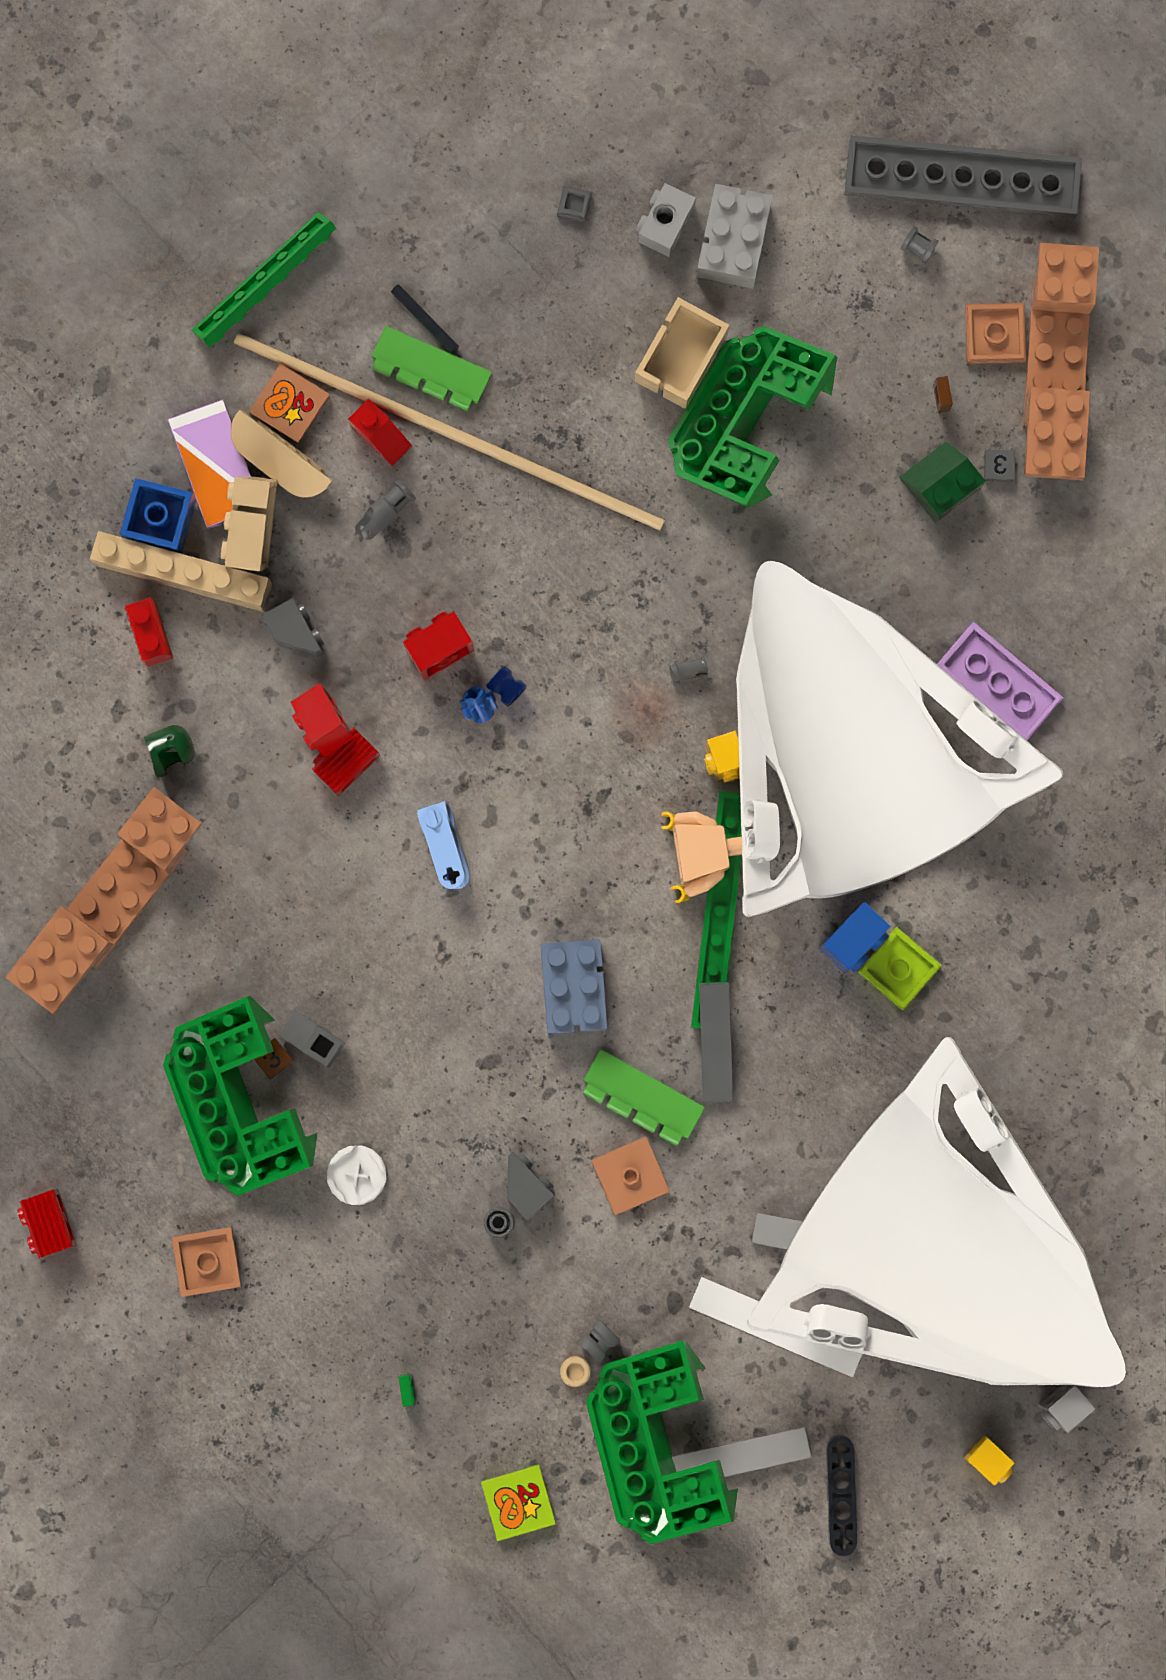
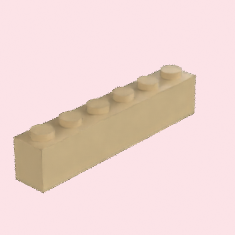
[90,531,272,612]

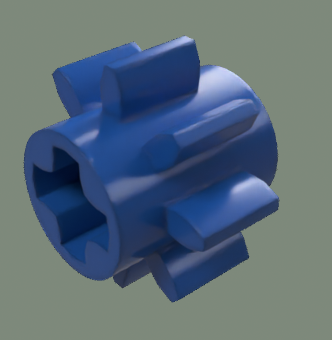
[459,686,498,723]

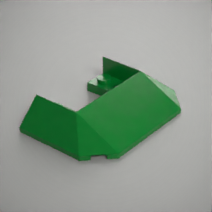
[668,326,837,508]
[163,996,318,1196]
[586,1340,738,1544]

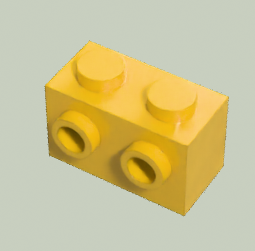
[704,730,740,783]

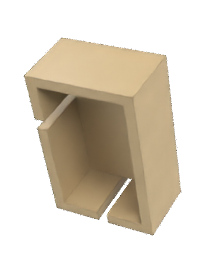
[635,297,730,409]
[221,475,278,571]

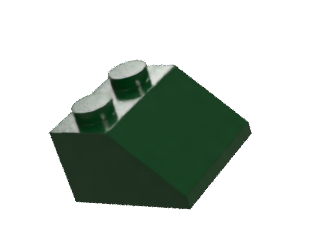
[899,442,986,523]

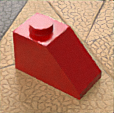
[348,398,412,467]

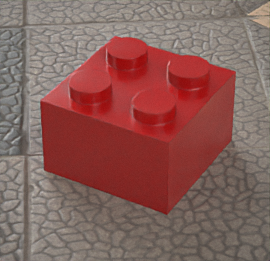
[403,611,474,681]

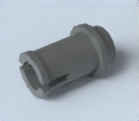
[669,657,708,684]

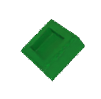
[398,1373,416,1407]

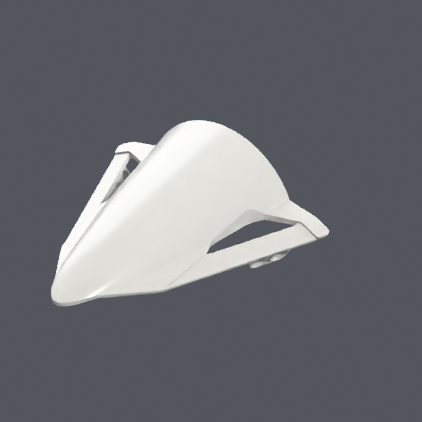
[736,561,1063,917]
[747,1037,1126,1387]

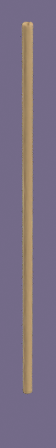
[234,333,665,531]

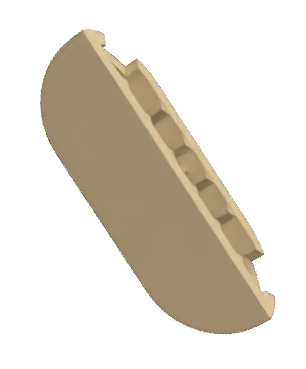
[231,410,333,497]

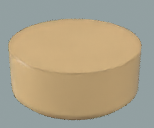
[560,1356,590,1387]

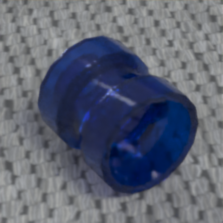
[486,666,527,707]

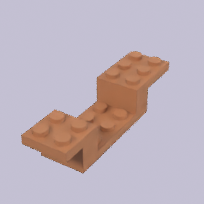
[1023,243,1099,481]
[5,787,202,1015]

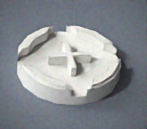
[327,1145,387,1205]

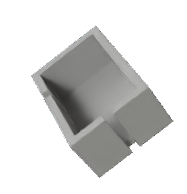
[696,184,773,289]

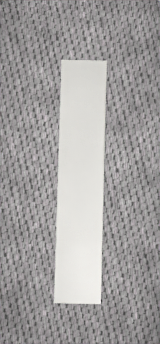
[689,1277,862,1377]

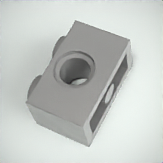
[636,183,696,257]
[1039,1385,1095,1433]

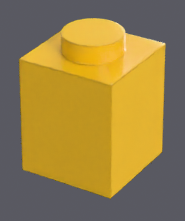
[964,1435,1014,1486]

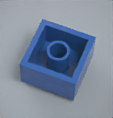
[120,478,197,554]
[819,901,891,973]

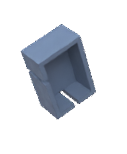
[540,939,607,1035]

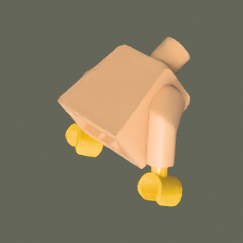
[661,811,742,903]

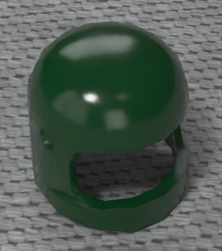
[144,725,195,778]

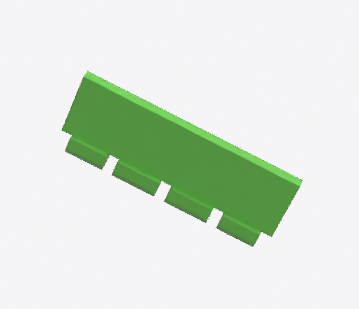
[371,326,492,411]
[583,1049,705,1146]

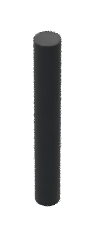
[391,284,459,354]

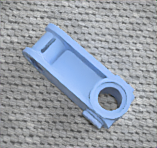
[417,801,470,889]

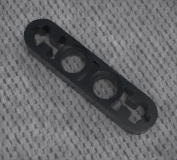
[826,1435,857,1556]

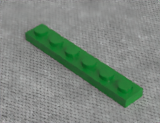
[191,212,337,348]

